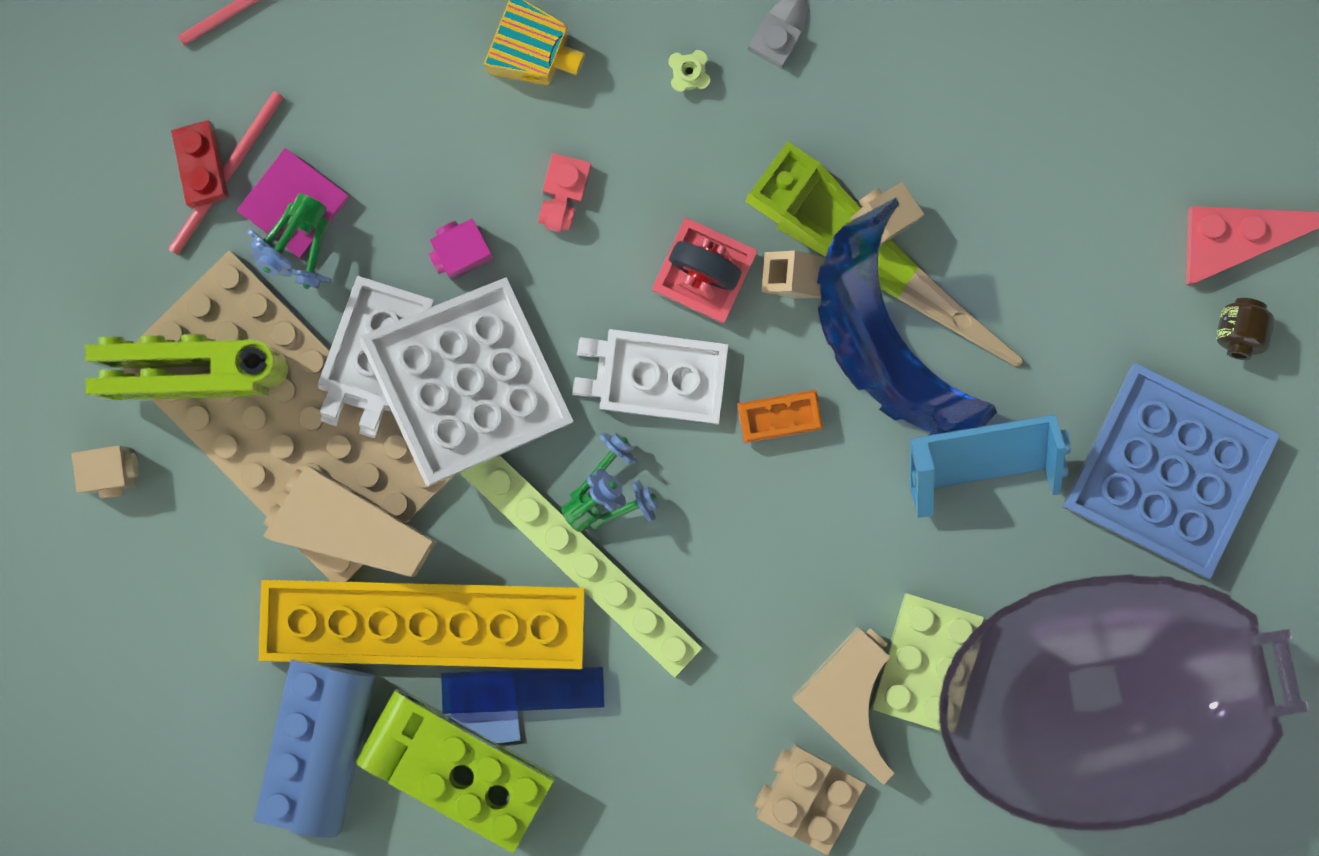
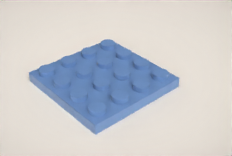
[1062,363,1280,579]

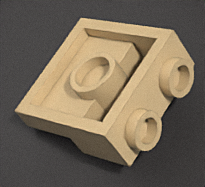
[753,743,866,856]

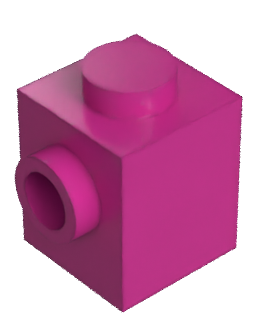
[428,218,494,280]

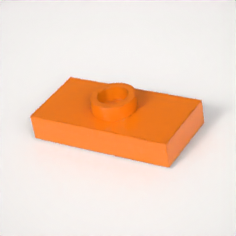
[737,390,823,444]

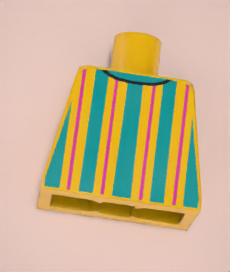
[484,0,585,85]

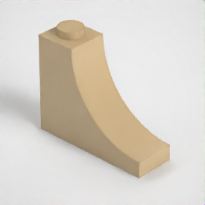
[791,627,895,785]

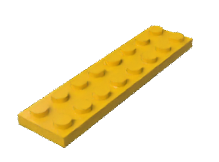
[258,580,585,669]

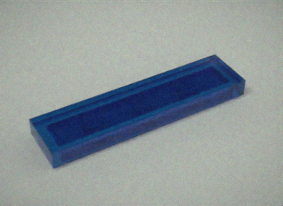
[441,666,605,714]

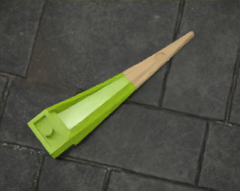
[745,141,1023,367]

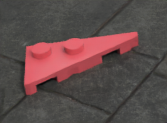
[1186,206,1319,285]

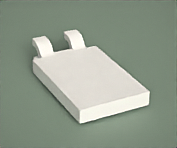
[318,276,434,438]
[572,329,728,424]

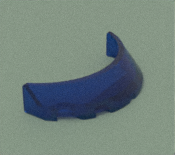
[817,197,997,436]

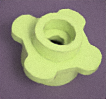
[668,50,710,92]

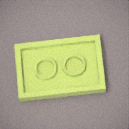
[871,593,984,734]

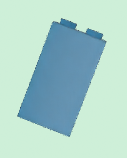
[909,415,1071,518]

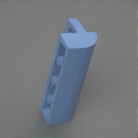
[254,659,377,838]

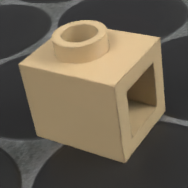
[851,182,925,250]
[762,250,827,299]
[71,445,139,499]

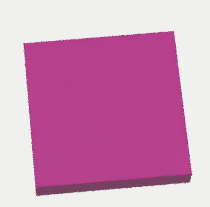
[236,148,350,260]

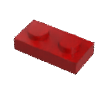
[171,120,229,209]

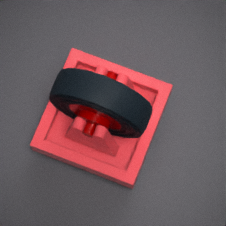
[652,217,758,324]

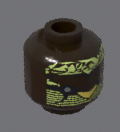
[1216,298,1274,360]

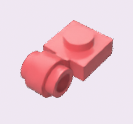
[538,153,591,233]

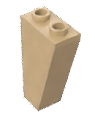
[263,465,437,577]

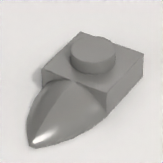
[748,0,807,69]

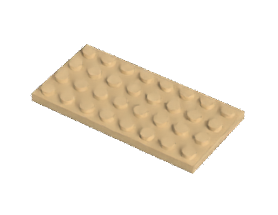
[121,250,454,582]

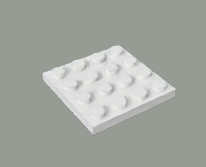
[359,277,574,487]

